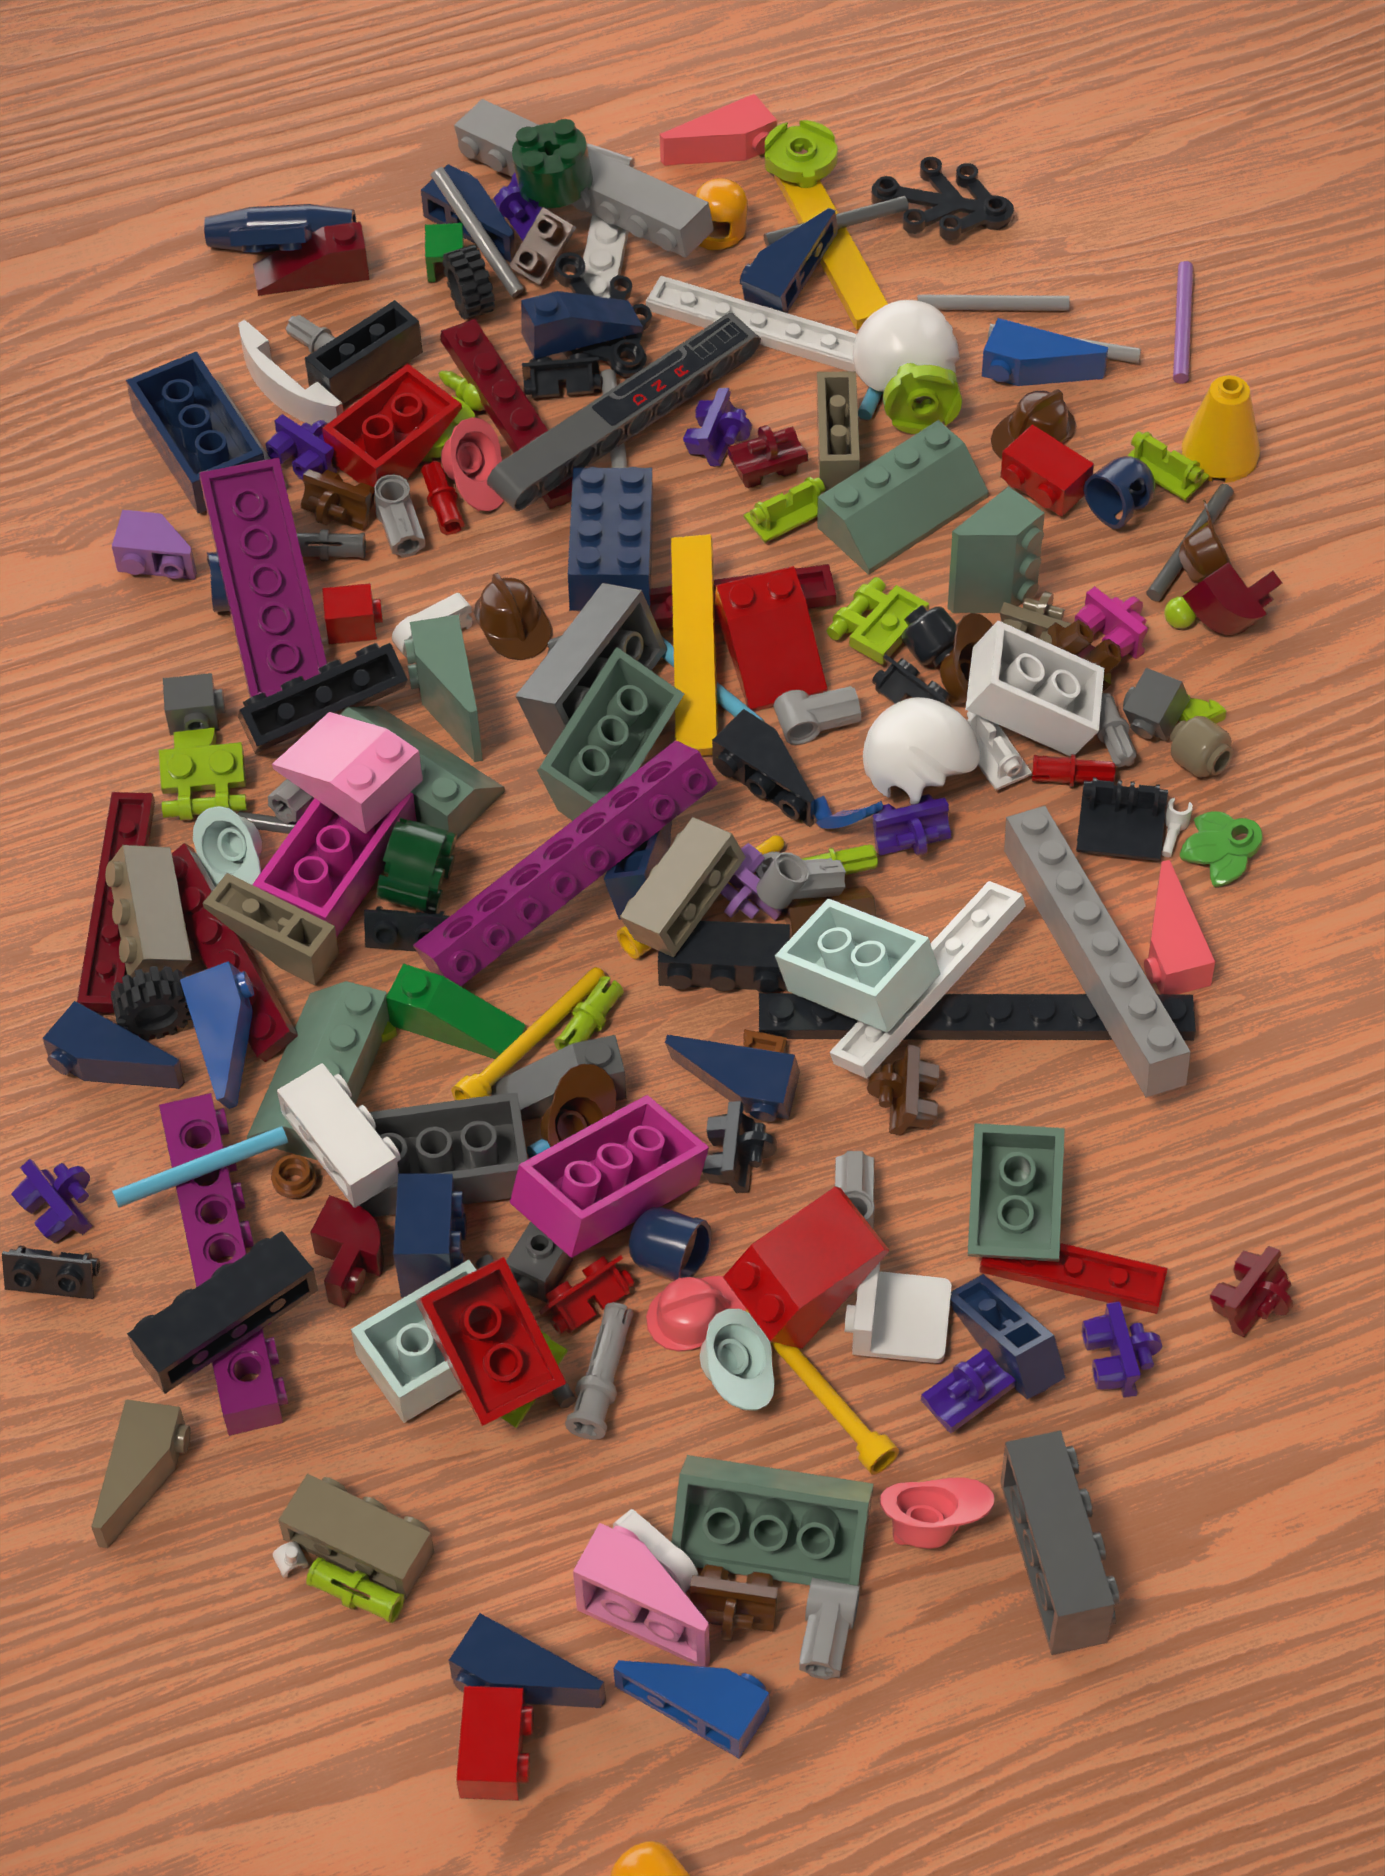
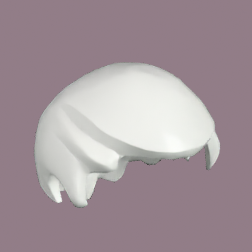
[853,300,960,403]
[863,697,980,805]

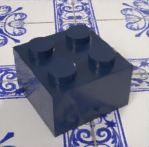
[393,1174,467,1298]

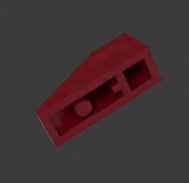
[253,221,370,296]

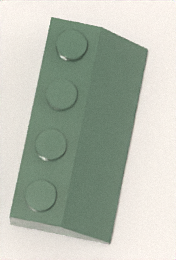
[817,420,989,575]
[537,647,684,821]
[340,706,505,840]
[247,981,390,1160]
[671,1455,874,1586]

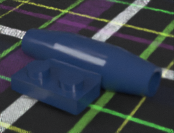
[204,204,357,252]

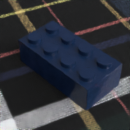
[126,351,265,514]
[568,467,653,611]

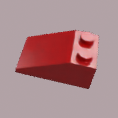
[322,364,462,496]
[715,566,828,712]
[723,1186,890,1349]
[415,1257,566,1426]

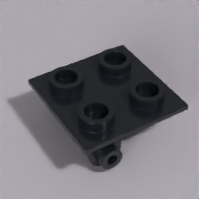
[1076,777,1168,861]

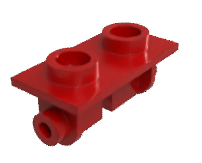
[539,1255,634,1335]

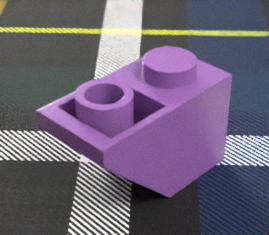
[112,510,197,579]

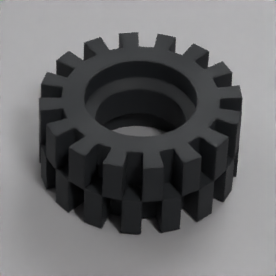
[443,245,495,320]
[111,966,192,1040]

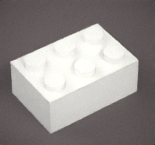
[965,620,1104,756]

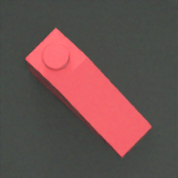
[660,94,777,166]
[1144,860,1215,994]

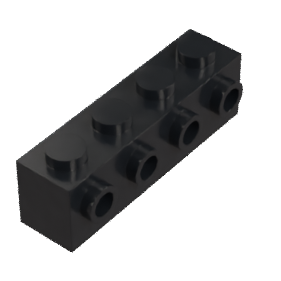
[238,642,408,754]
[127,1231,318,1394]

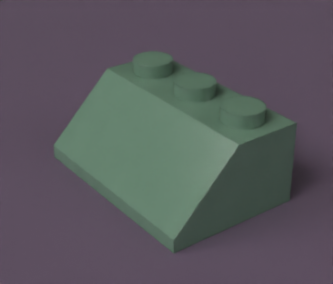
[947,486,1045,613]

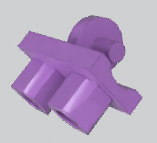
[721,843,785,921]

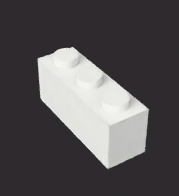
[277,1063,401,1208]

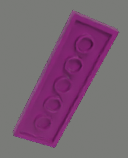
[199,458,327,698]

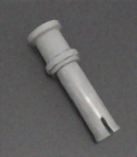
[565,1302,633,1440]

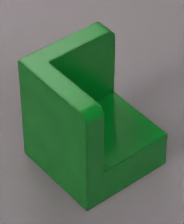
[425,223,465,282]

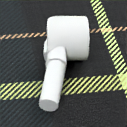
[1161,798,1193,857]
[273,1541,309,1578]

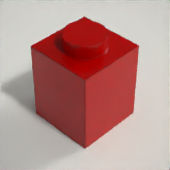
[322,583,383,645]

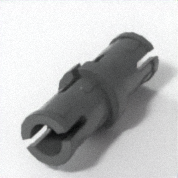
[297,529,366,561]

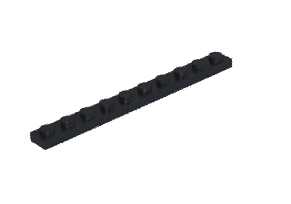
[759,993,1196,1041]

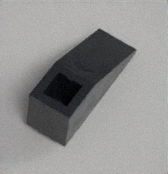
[712,709,814,827]

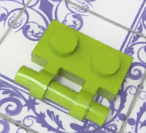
[826,577,929,665]
[159,742,247,821]

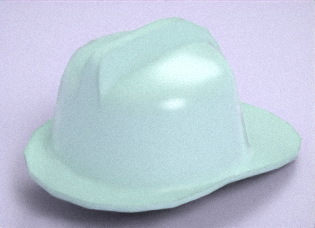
[193,806,262,887]
[699,1309,774,1411]

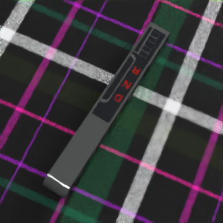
[487,313,761,511]

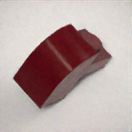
[1182,562,1282,635]
[310,1195,384,1308]

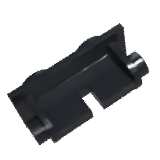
[522,353,601,399]
[872,654,951,707]
[364,906,450,951]
[2,1245,100,1299]

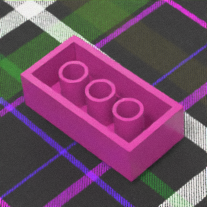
[252,792,417,938]
[510,1095,709,1258]

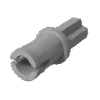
[286,315,335,353]
[1097,693,1137,767]

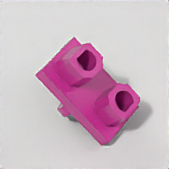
[1074,586,1148,659]

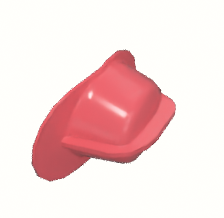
[441,417,504,512]
[646,1276,746,1352]
[880,1477,994,1549]

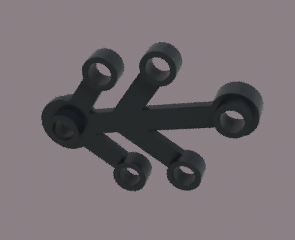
[871,157,1014,240]
[554,252,652,377]

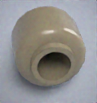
[1170,716,1233,778]

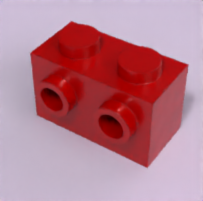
[1000,424,1094,517]
[456,1686,534,1801]

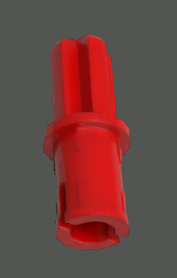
[421,461,465,535]
[1032,754,1116,787]

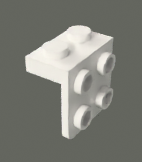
[845,1263,951,1363]

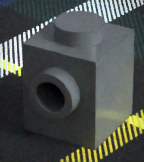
[1123,668,1190,741]
[163,673,225,735]
[506,1222,573,1303]

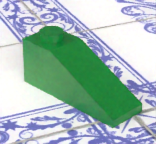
[386,963,527,1059]

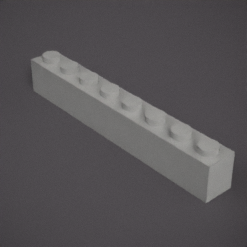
[454,99,714,258]
[1004,806,1191,1098]

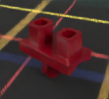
[728,425,808,488]
[1210,1246,1293,1337]

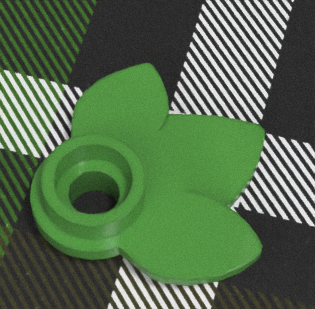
[1180,811,1263,887]

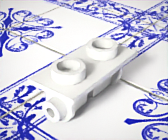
[967,711,1032,791]

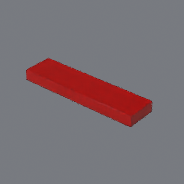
[979,1243,1168,1314]

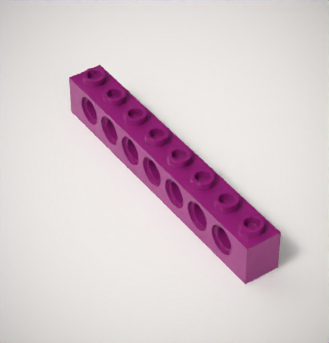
[413,740,718,986]
[159,1093,288,1436]

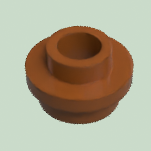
[271,1154,316,1198]

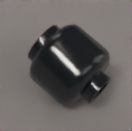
[902,605,957,667]

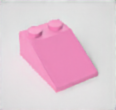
[272,712,423,834]
[573,1523,710,1667]

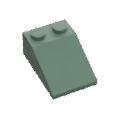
[404,614,483,762]
[968,1123,1065,1261]

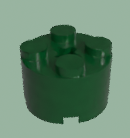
[512,119,593,208]
[377,818,457,913]

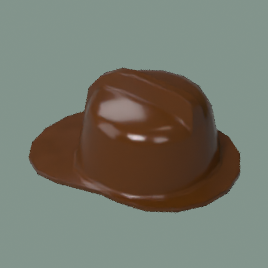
[991,389,1076,459]
[1179,500,1233,583]
[474,573,552,660]
[940,613,993,705]
[541,1064,616,1147]

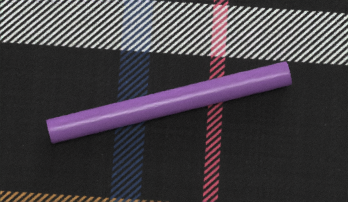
[1173,261,1193,384]

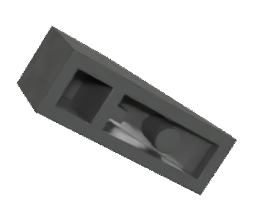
[490,1035,627,1120]

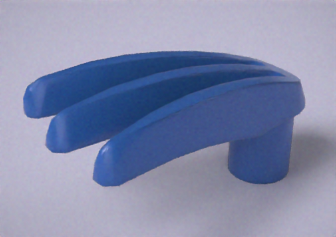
[814,796,883,829]

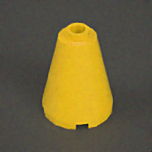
[1182,375,1260,483]

